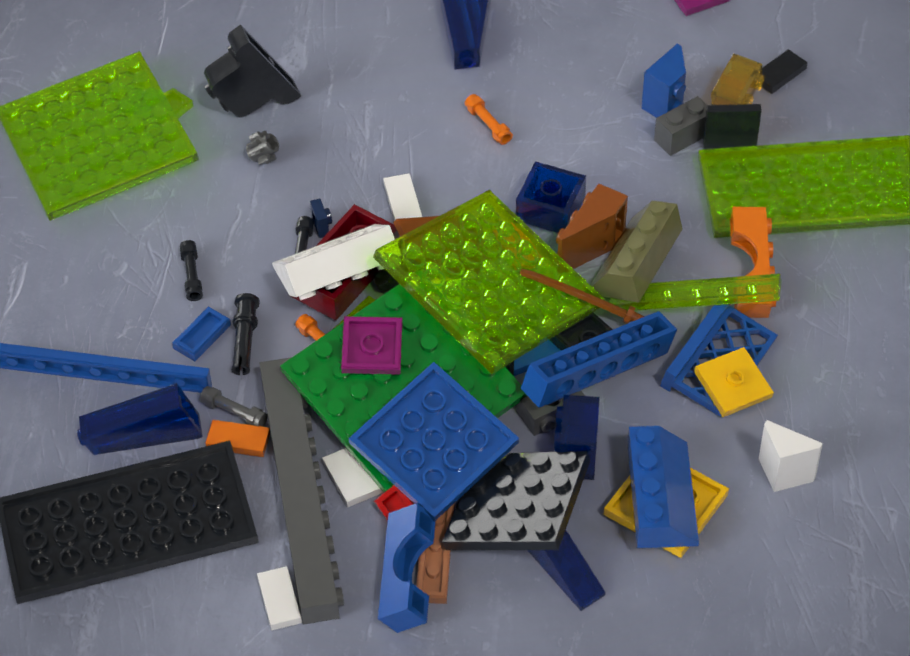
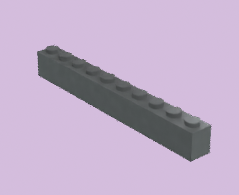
[259,357,344,625]

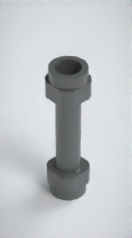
[200,386,268,427]

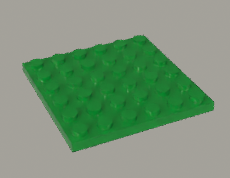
[280,271,527,493]

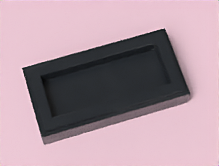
[753,49,808,94]

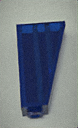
[440,0,491,70]
[77,383,203,455]

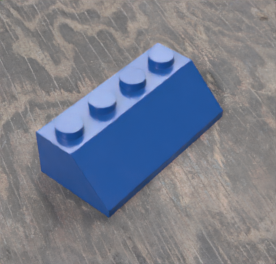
[627,426,699,548]

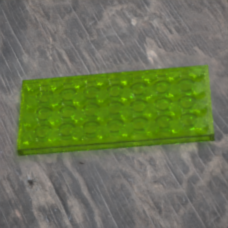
[698,135,910,238]

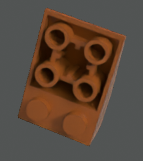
[555,183,628,276]

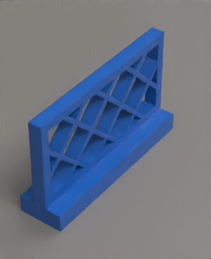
[660,294,778,417]

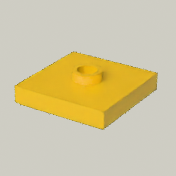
[694,347,774,417]

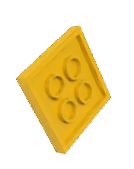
[603,467,729,558]

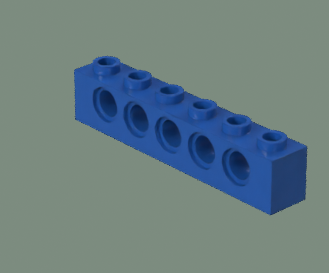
[521,311,677,408]

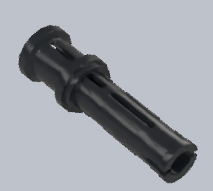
[231,293,260,375]

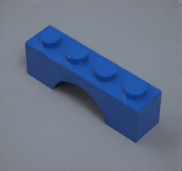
[378,503,436,633]

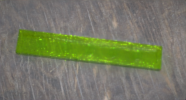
[610,274,782,311]

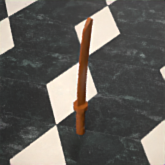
[520,269,645,324]

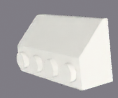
[272,224,401,300]

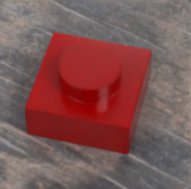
[374,485,414,520]

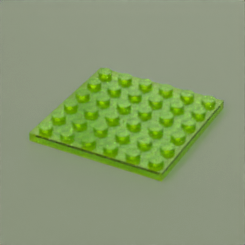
[0,51,199,221]
[373,190,605,374]

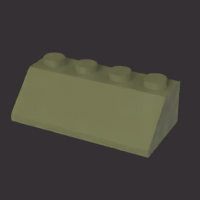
[587,201,683,302]

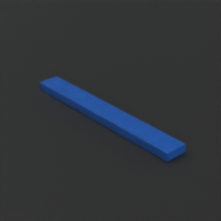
[0,343,212,393]

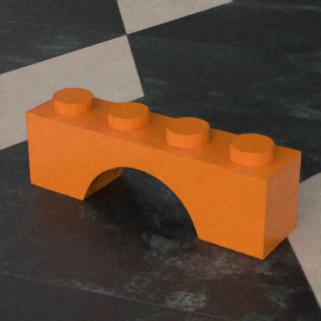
[730,207,776,318]

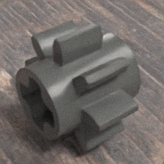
[246,131,279,165]

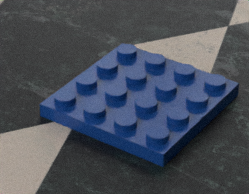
[349,362,519,522]

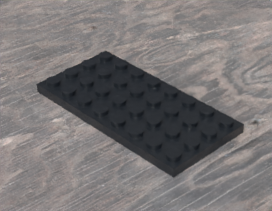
[0,441,259,604]

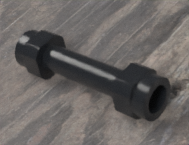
[295,216,314,254]
[180,240,203,301]

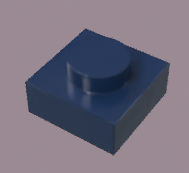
[310,198,332,238]

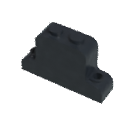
[204,24,301,117]

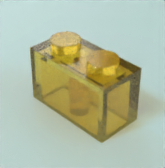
[711,53,765,105]

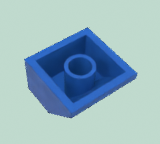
[642,43,686,118]

